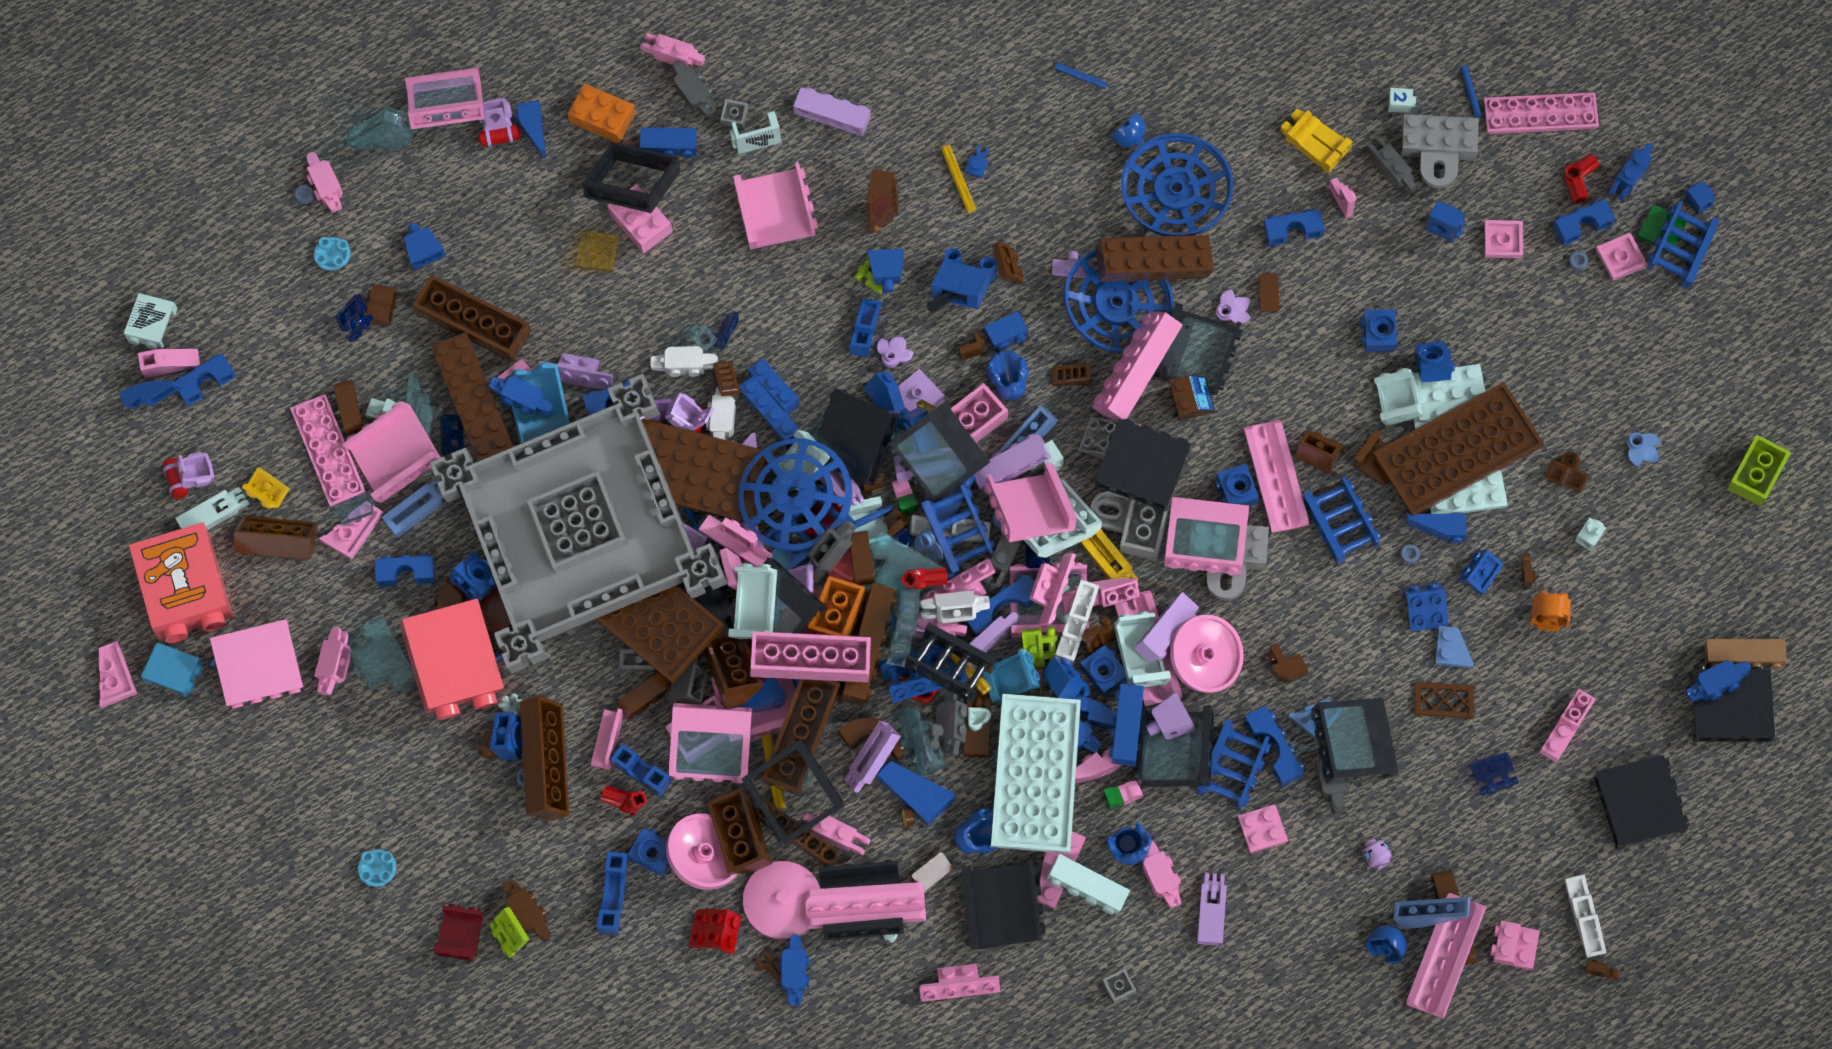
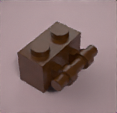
[1295,431,1344,474]

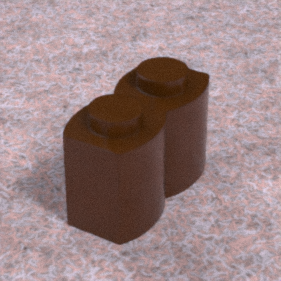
[363,284,397,327]

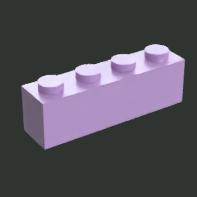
[793,87,871,136]
[973,434,1052,493]
[1134,592,1199,664]

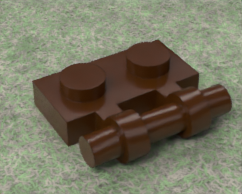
[993,242,1023,284]
[1082,616,1116,656]

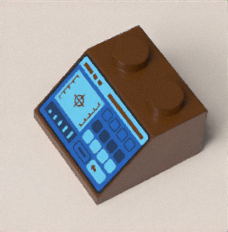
[1169,375,1216,421]

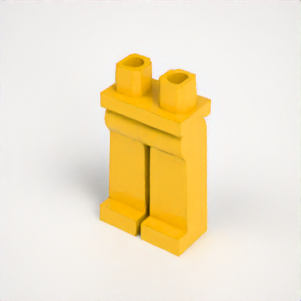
[1280,109,1353,174]

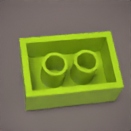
[1727,434,1791,507]

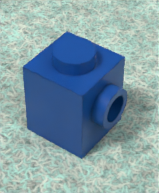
[1685,181,1716,214]

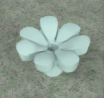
[498,693,523,715]

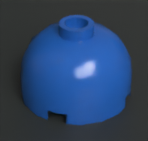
[1110,112,1146,148]
[1366,925,1407,964]

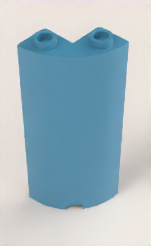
[505,362,570,444]

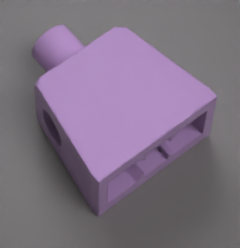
[1146,692,1196,740]

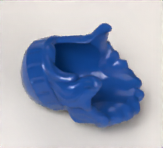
[986,350,1029,401]
[954,808,998,854]
[1107,821,1152,866]

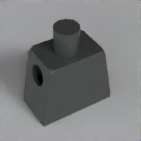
[666,664,708,705]

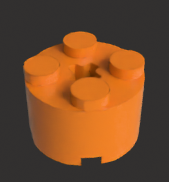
[1531,591,1571,631]

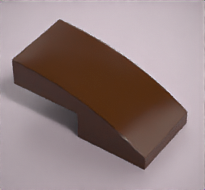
[1258,274,1280,312]
[1544,460,1590,493]

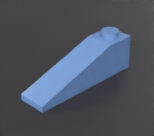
[997,406,1059,453]
[1394,897,1470,929]

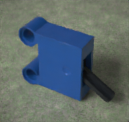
[926,248,997,312]

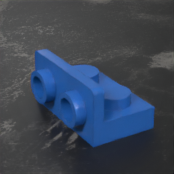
[1458,550,1504,594]

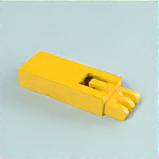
[1079,529,1139,581]

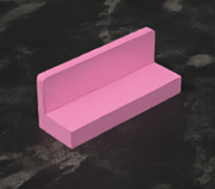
[591,708,624,770]

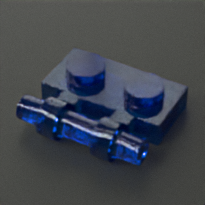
[335,294,374,342]
[1470,752,1519,796]

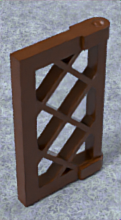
[1414,682,1474,719]

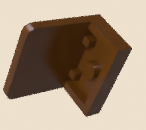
[1353,429,1389,485]

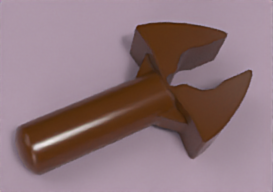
[757,951,780,985]

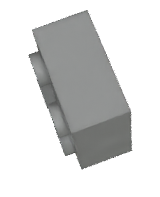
[720,99,749,129]
[1102,968,1136,1004]

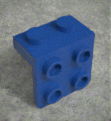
[1403,582,1448,631]

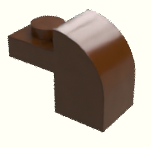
[1268,643,1308,682]

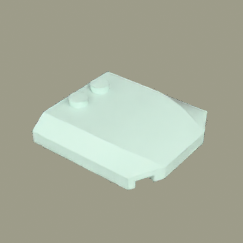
[1024,480,1102,558]

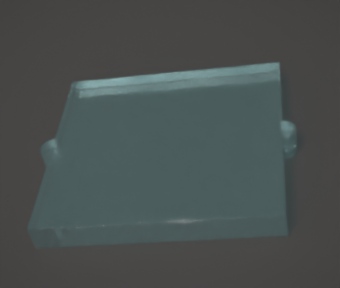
[339,491,374,525]

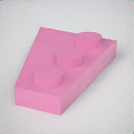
[319,502,384,560]
[99,641,138,708]

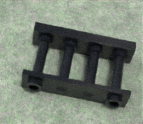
[904,623,997,703]

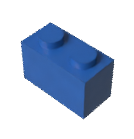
[984,311,1028,352]

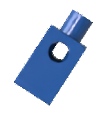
[404,223,446,270]
[868,248,904,293]

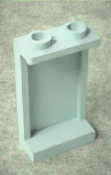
[728,564,777,639]
[1114,611,1171,687]

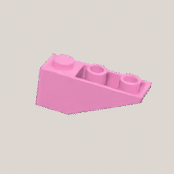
[138,349,200,379]

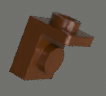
[959,331,985,361]
[883,508,909,537]
[477,730,498,759]

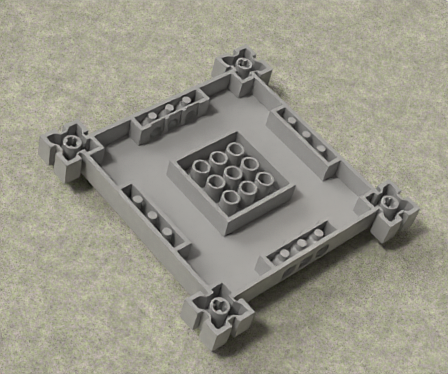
[430,374,728,673]

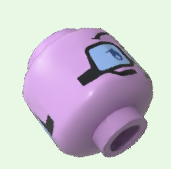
[1362,839,1392,869]

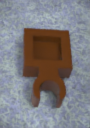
[1521,553,1536,588]
[1584,960,1621,981]

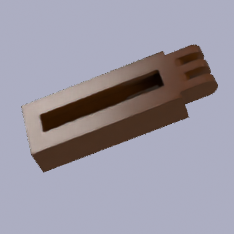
[964,689,991,758]

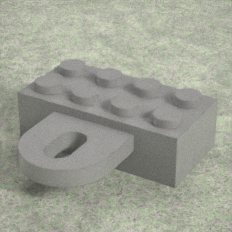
[1401,114,1479,189]
[1091,491,1173,561]
[1189,521,1269,601]

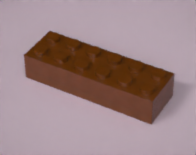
[1095,235,1214,282]
[412,274,531,362]
[840,583,897,707]
[762,679,841,796]
[520,696,570,821]

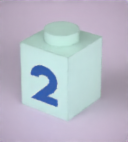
[1388,88,1416,113]

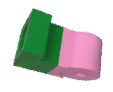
[891,480,918,515]
[1103,780,1143,810]

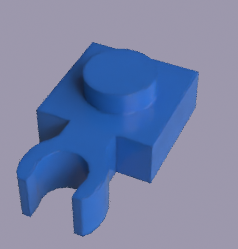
[965,145,988,179]

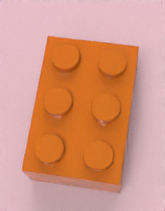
[568,84,635,143]
[808,576,868,636]

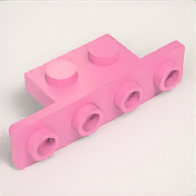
[699,515,773,567]
[1029,553,1076,626]
[922,559,995,600]
[919,964,1000,1002]

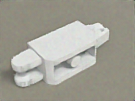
[651,346,718,377]
[706,386,736,440]
[920,590,990,623]

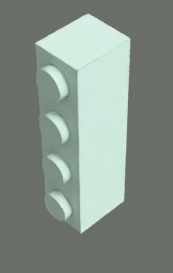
[1046,854,1130,915]

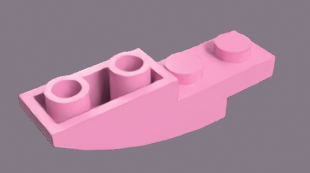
[1061,578,1140,615]
[1540,689,1596,763]
[1075,749,1122,783]

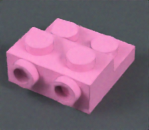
[1490,920,1540,970]

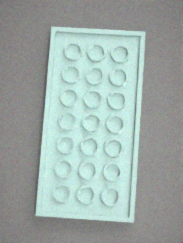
[1413,364,1508,514]
[991,694,1081,853]

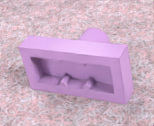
[1052,251,1091,278]

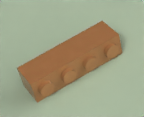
[1704,639,1787,670]

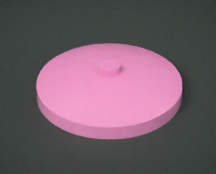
[1170,615,1243,693]
[666,814,737,890]
[743,861,820,940]

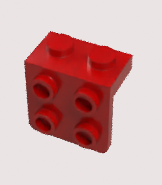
[689,909,741,954]

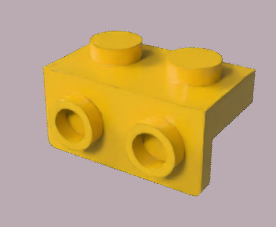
[242,467,290,509]

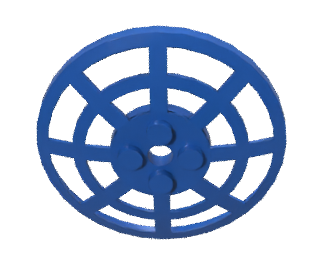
[1121,133,1233,236]
[1063,249,1174,353]
[738,438,853,552]

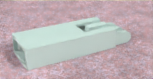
[175,487,249,530]

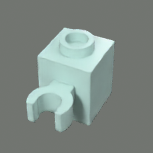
[1030,440,1064,473]
[1575,518,1606,552]

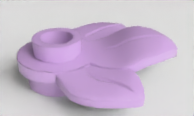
[1216,290,1251,324]
[877,336,914,368]

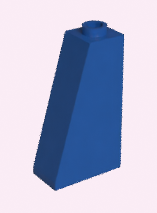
[877,761,955,827]

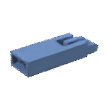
[382,479,444,538]

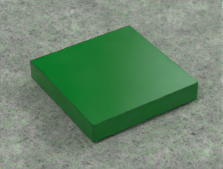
[1637,205,1687,253]

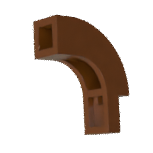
[838,718,905,762]

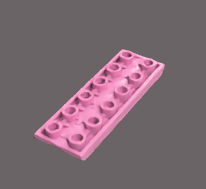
[1484,92,1599,134]
[290,394,366,507]
[1243,420,1309,534]
[1114,590,1182,707]
[805,882,926,929]
[1406,893,1486,1019]

